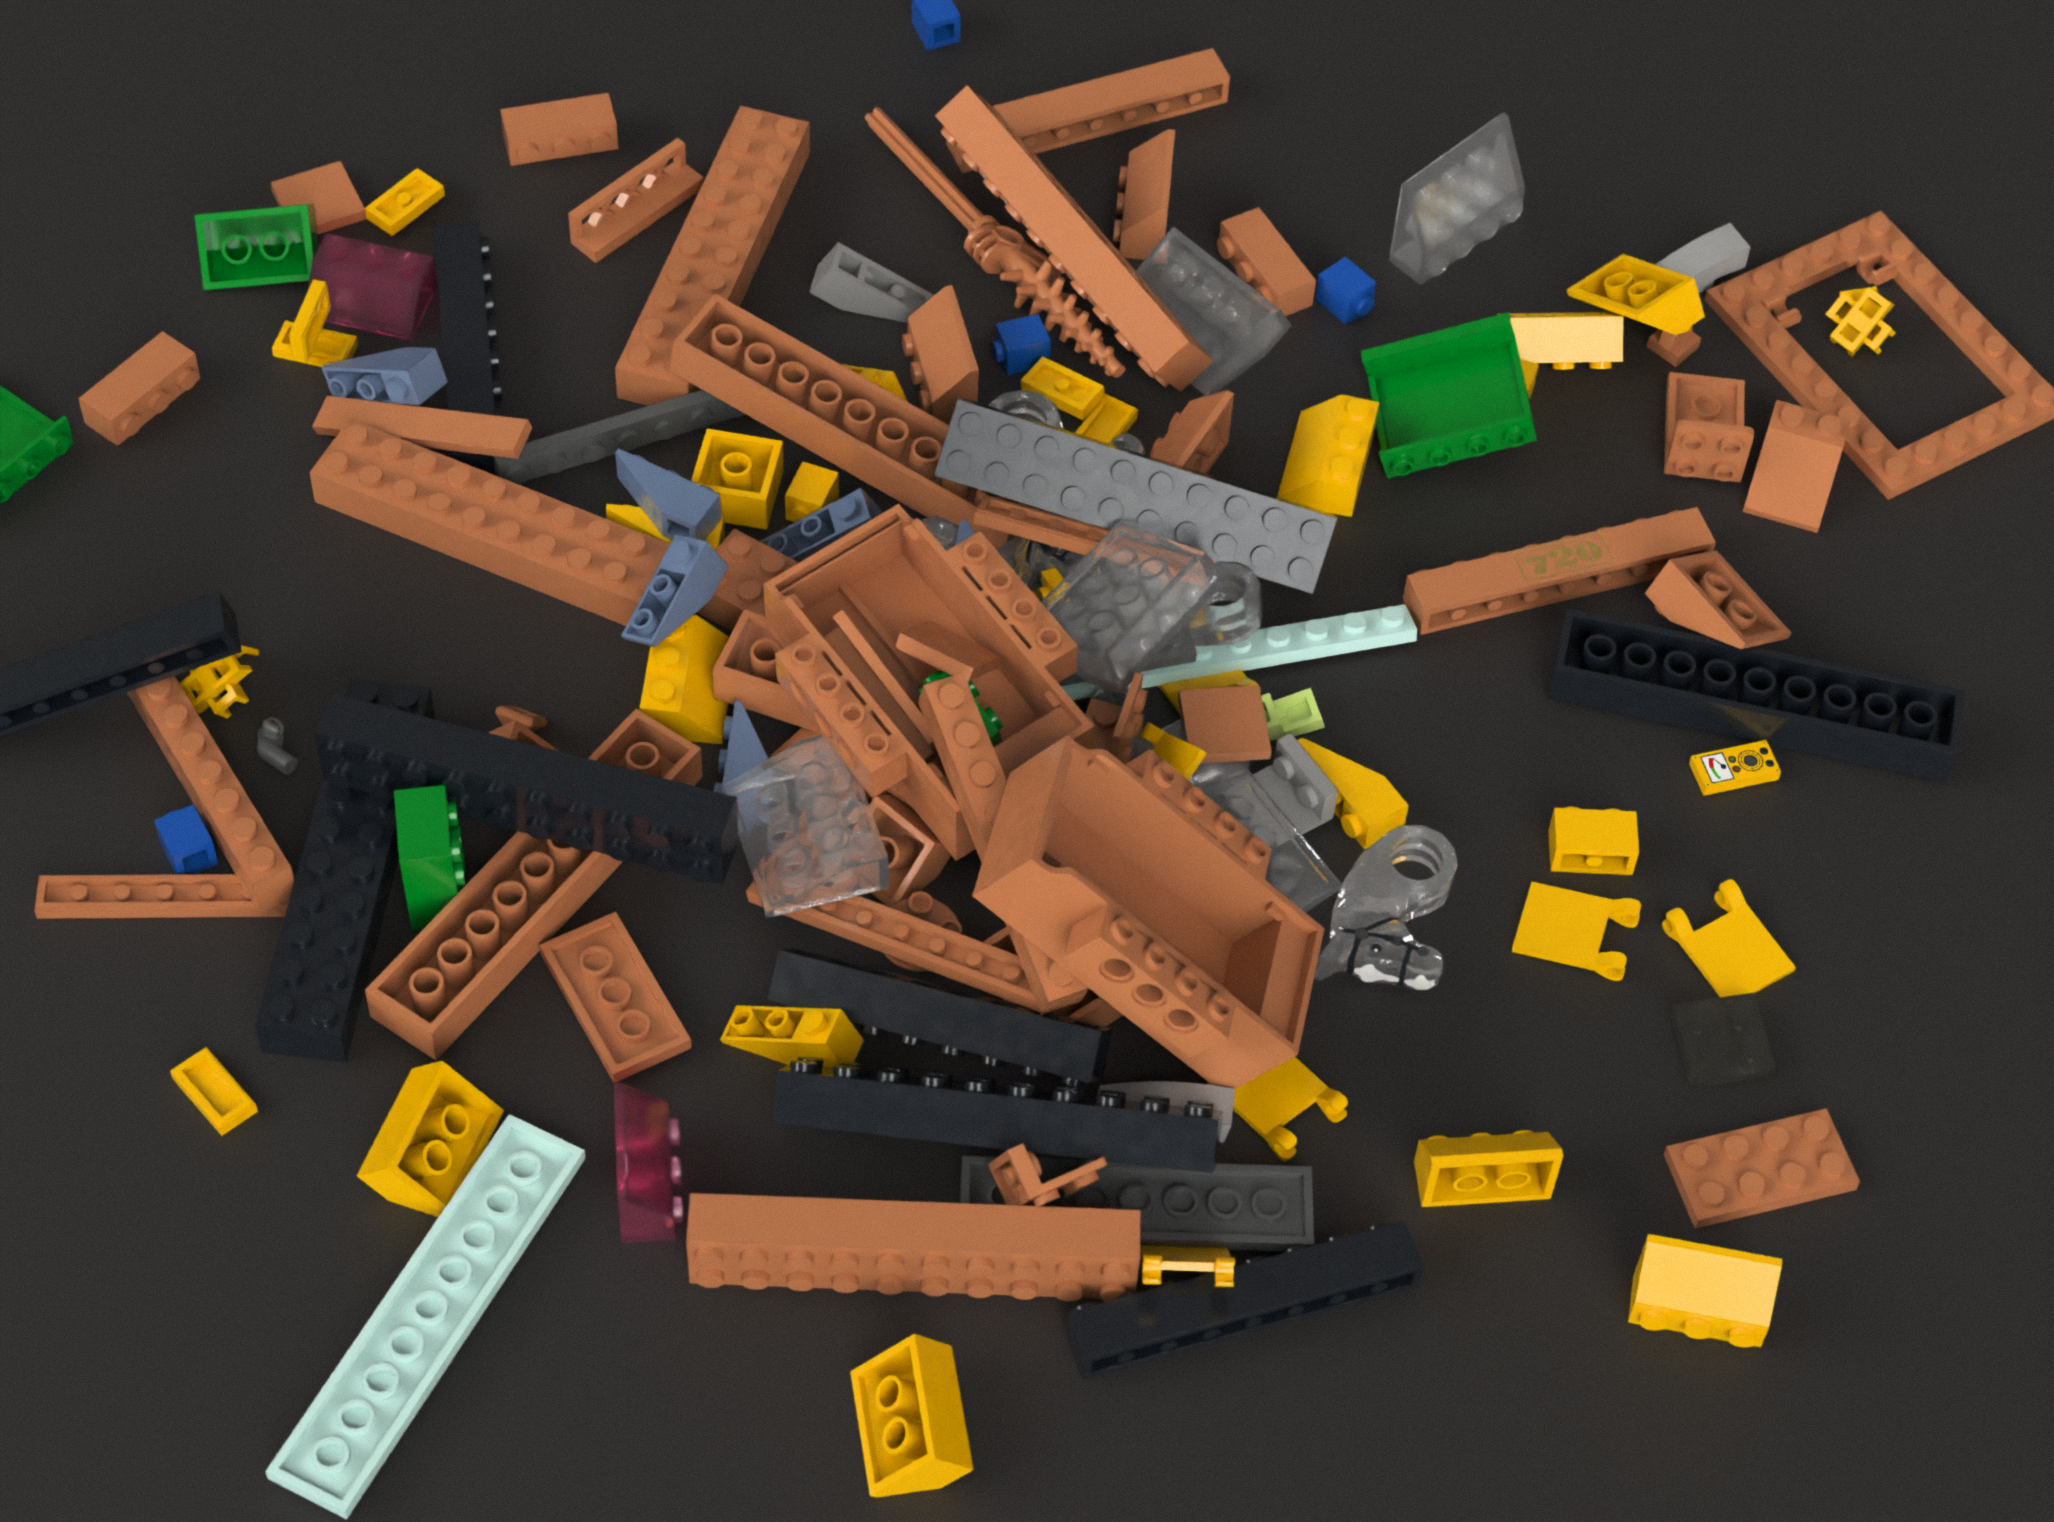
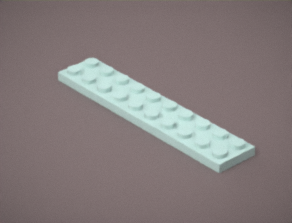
[266,1114,586,1519]

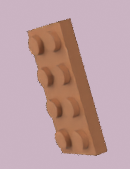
[539,912,692,1083]
[1663,1108,1860,1229]

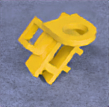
[1826,286,1896,357]
[179,645,260,719]

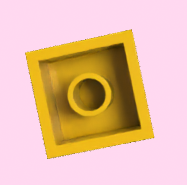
[691,428,784,530]

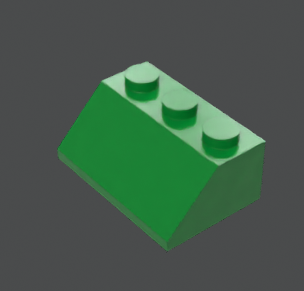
[194,203,318,290]

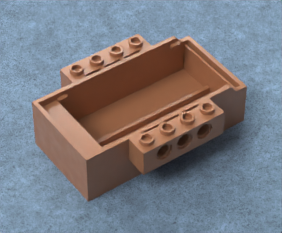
[763,504,1094,861]
[972,735,1325,1089]

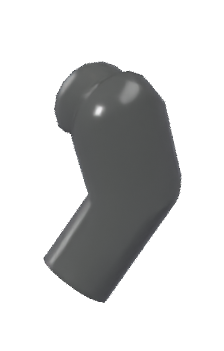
[256,717,298,775]

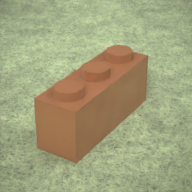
[500,93,618,166]
[1217,207,1316,321]
[78,331,201,446]

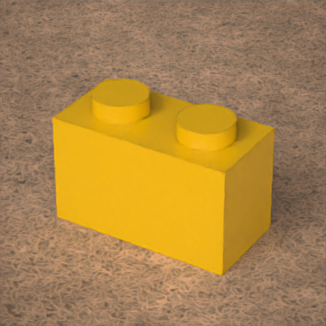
[1548,806,1639,875]

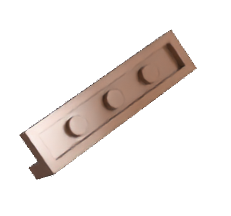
[568,138,704,263]
[824,609,939,763]

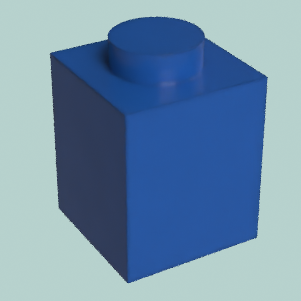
[911,0,961,51]
[1315,257,1377,325]
[990,314,1051,376]
[154,804,218,874]

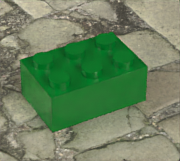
[394,785,467,931]

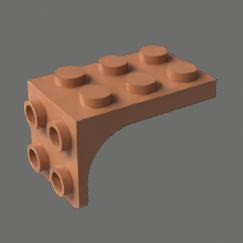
[1664,372,1754,482]

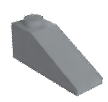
[809,242,934,323]

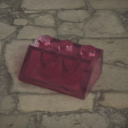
[307,233,437,341]
[613,1083,683,1243]

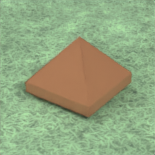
[495,705,548,732]

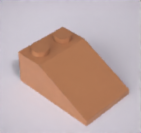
[1742,400,1851,533]
[1645,550,1792,649]

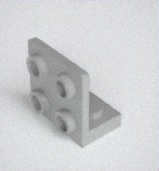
[1221,733,1338,851]

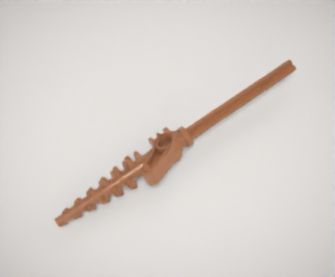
[865,107,1125,378]

